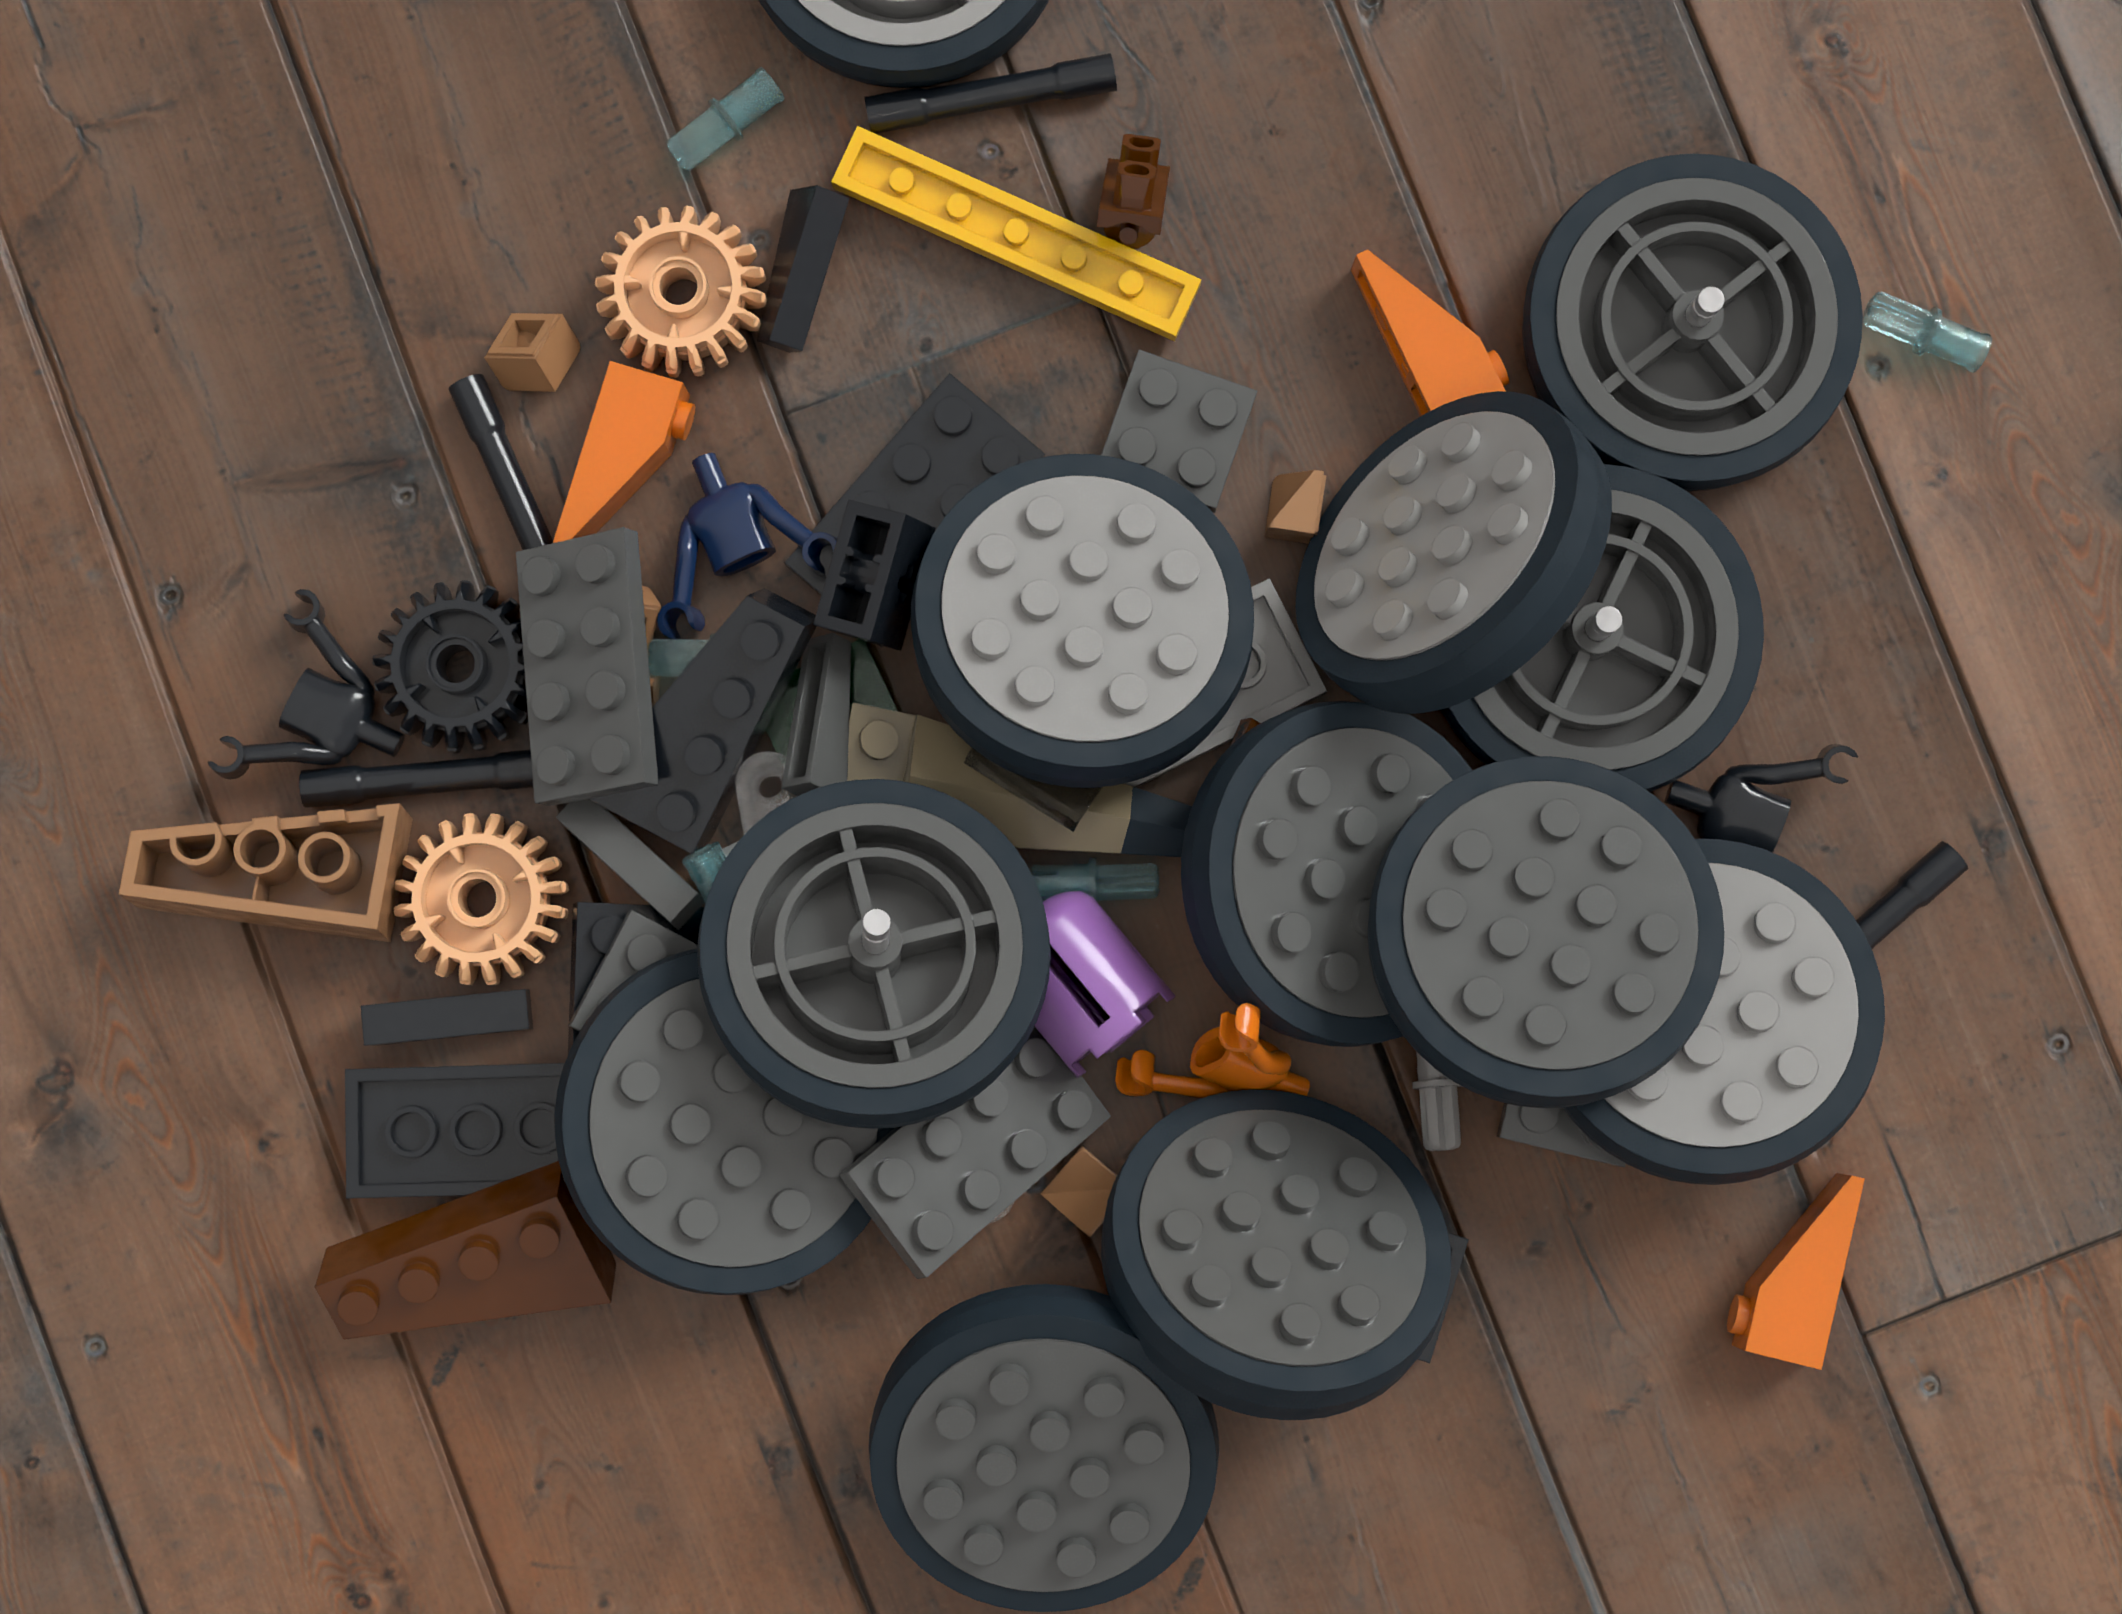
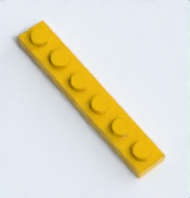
[831,126,1202,342]

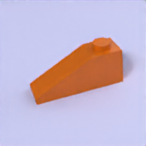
[1351,250,1509,417]
[553,361,695,543]
[1727,1173,1865,1370]

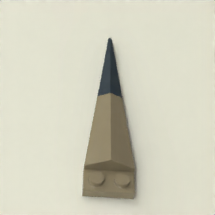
[847,703,1192,857]

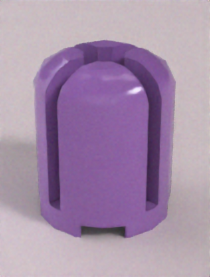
[1035,891,1176,1078]

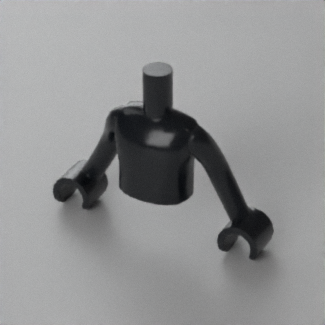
[208,589,405,780]
[1665,744,1858,853]

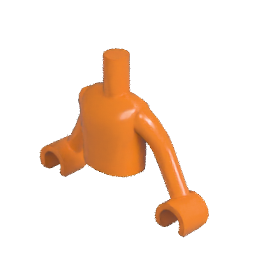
[1115,1003,1310,1098]

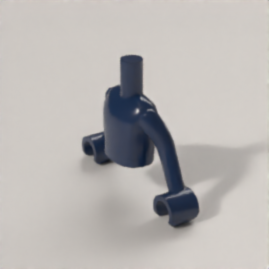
[657,453,837,641]

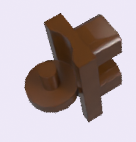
[1097,134,1170,249]

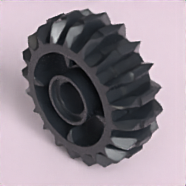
[372,580,528,753]

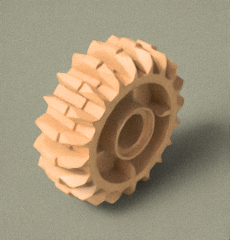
[595,205,767,378]
[394,813,569,985]

